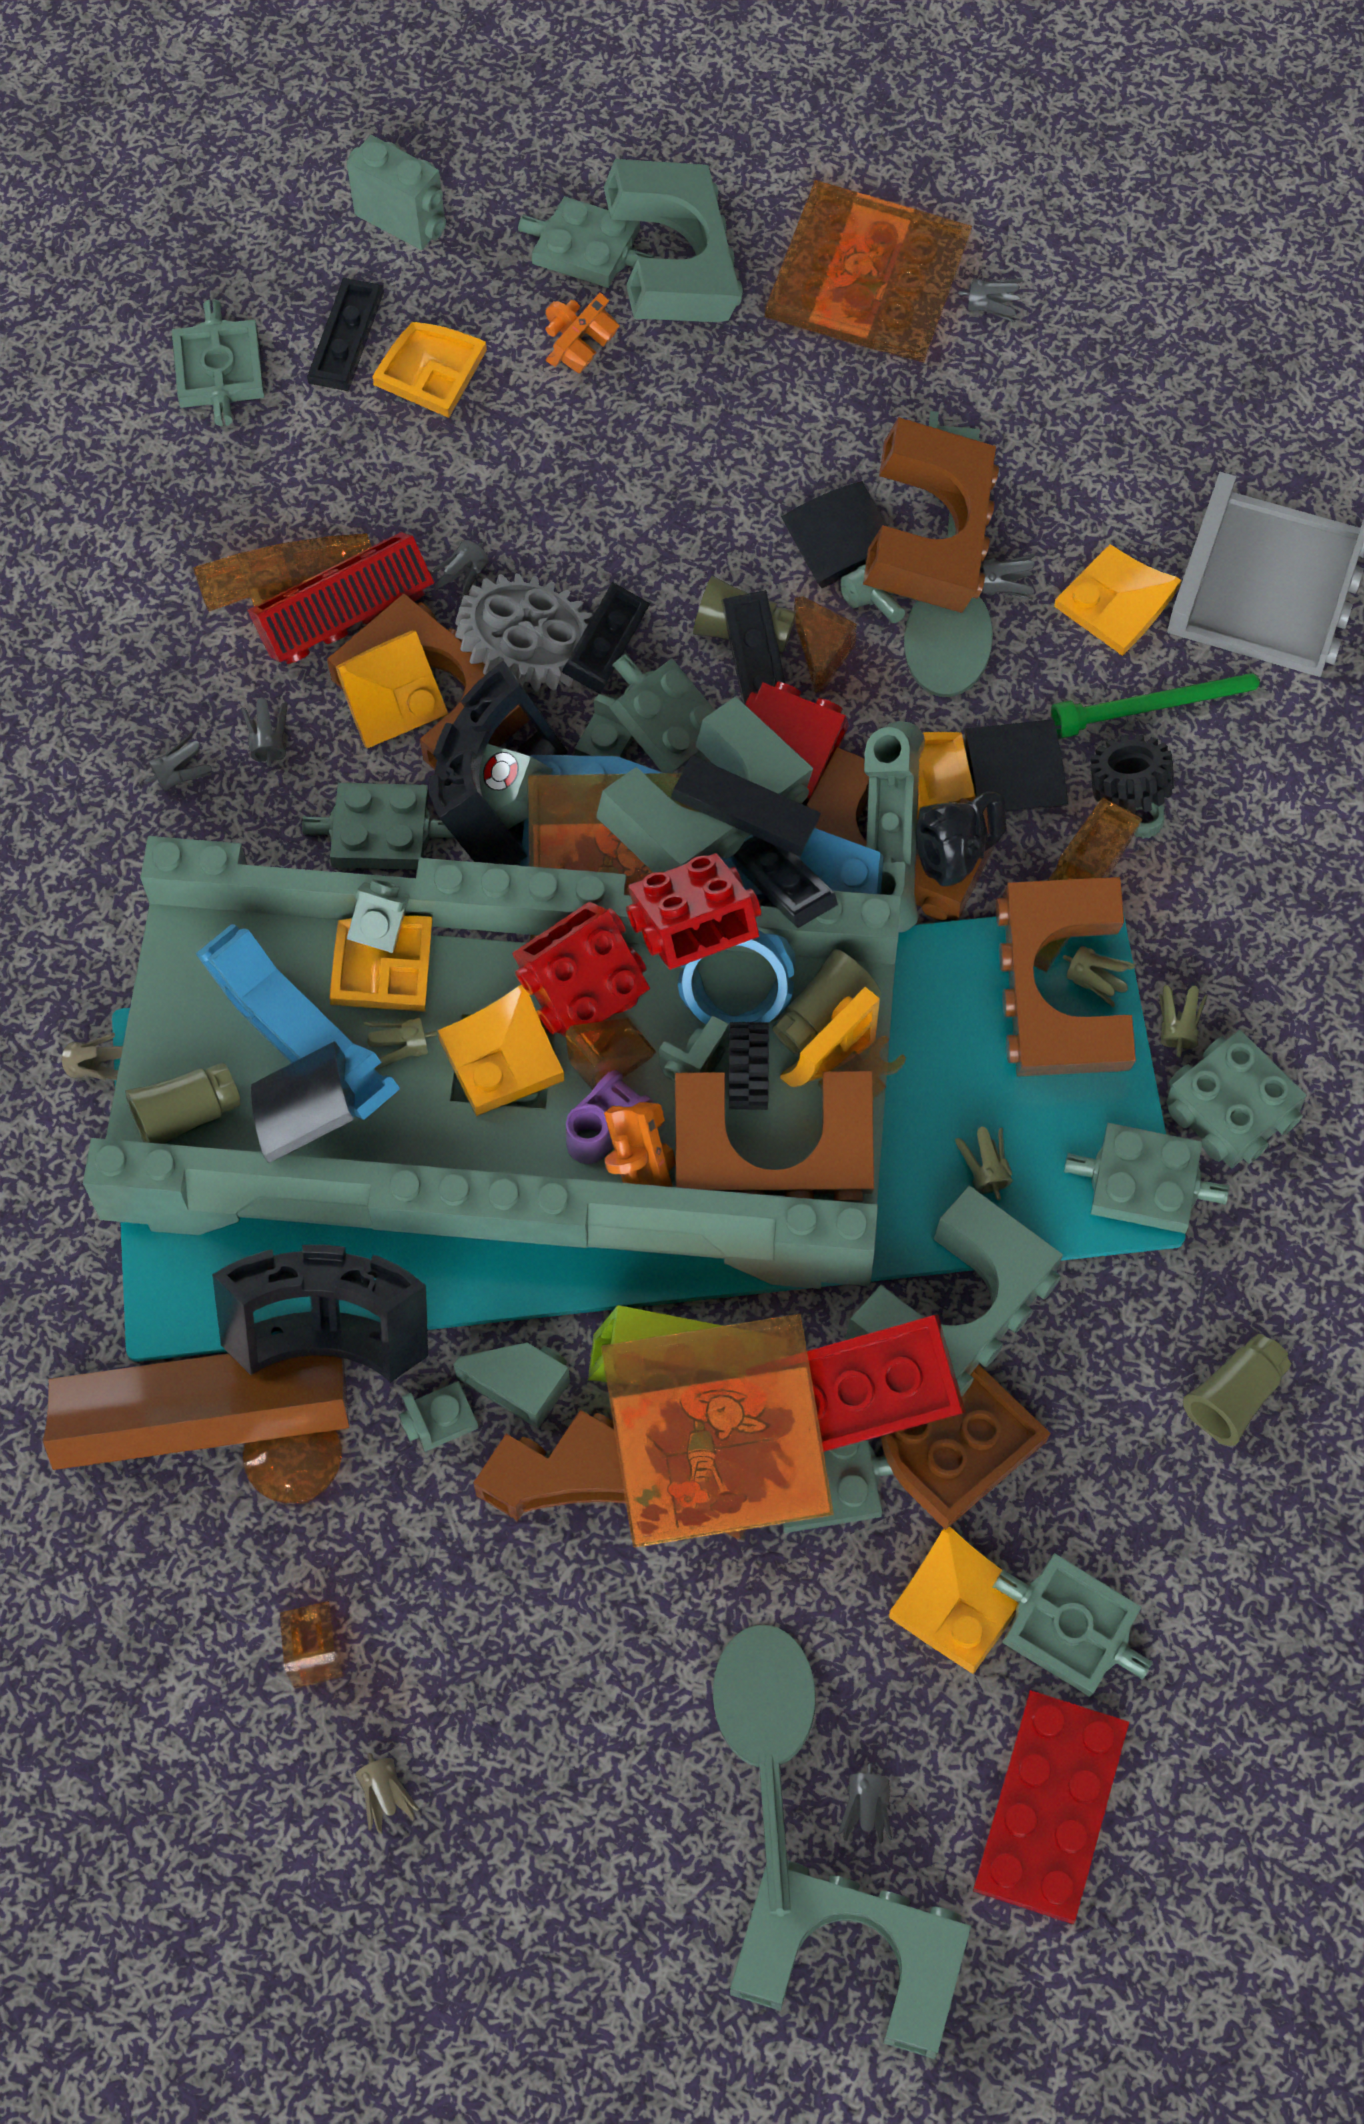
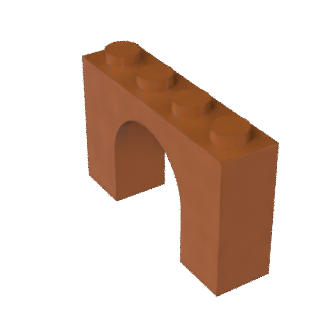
[863,417,999,613]
[327,594,529,784]
[807,748,996,921]
[996,877,1136,1077]
[675,1071,874,1203]

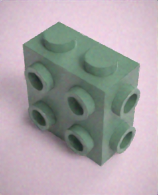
[347,135,446,250]
[1166,1030,1307,1169]

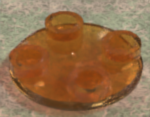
[243,1430,342,1504]

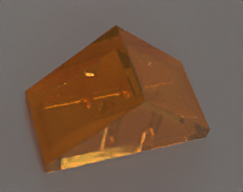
[794,596,857,693]
[566,1018,656,1090]
[280,1601,344,1689]

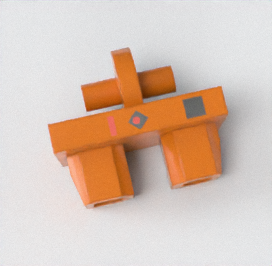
[545,293,620,374]
[604,1102,676,1187]

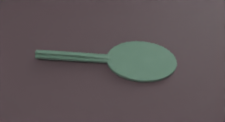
[904,511,993,697]
[713,1625,816,1917]

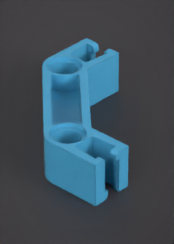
[196,924,400,1120]

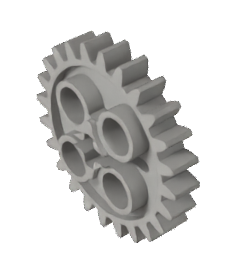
[455,573,593,692]

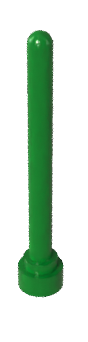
[1051,673,1260,739]

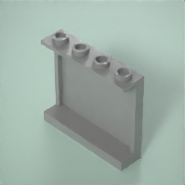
[1167,472,1364,677]

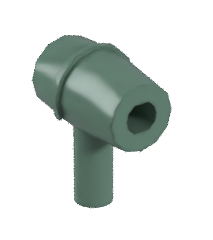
[840,565,905,623]

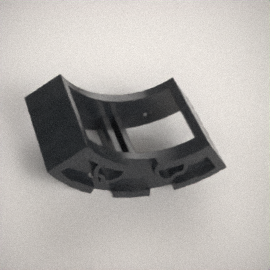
[429,660,568,865]
[212,1245,429,1383]

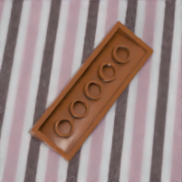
[43,1354,350,1470]

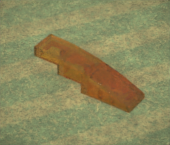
[193,533,372,611]
[1034,797,1142,973]

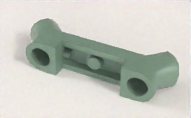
[864,721,925,933]

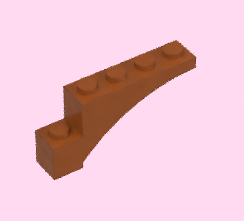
[473,1410,749,1540]

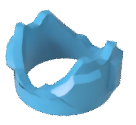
[677,930,796,1030]

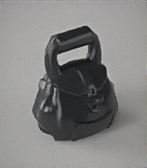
[916,791,1007,887]

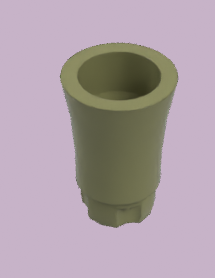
[693,575,796,653]
[773,949,881,1057]
[125,1063,241,1144]
[1183,1334,1291,1446]

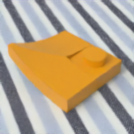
[372,322,487,418]
[1054,544,1182,656]
[336,630,449,749]
[917,732,976,819]
[329,916,432,1012]
[438,985,564,1116]
[780,987,880,1087]
[889,1527,1018,1674]

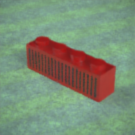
[247,532,434,664]

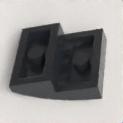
[781,481,889,588]
[964,719,1068,812]
[251,1041,355,1163]

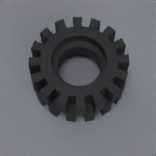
[1090,735,1174,814]
[729,1022,769,1110]

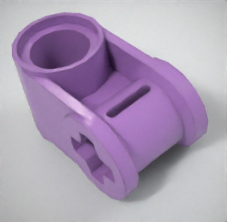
[566,1070,653,1164]

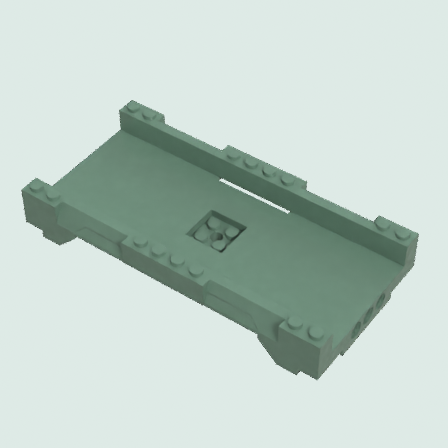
[83,836,901,1289]

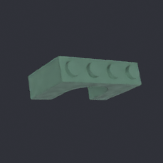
[604,159,743,322]
[596,696,813,873]
[845,1185,1063,1397]
[730,1860,971,2059]

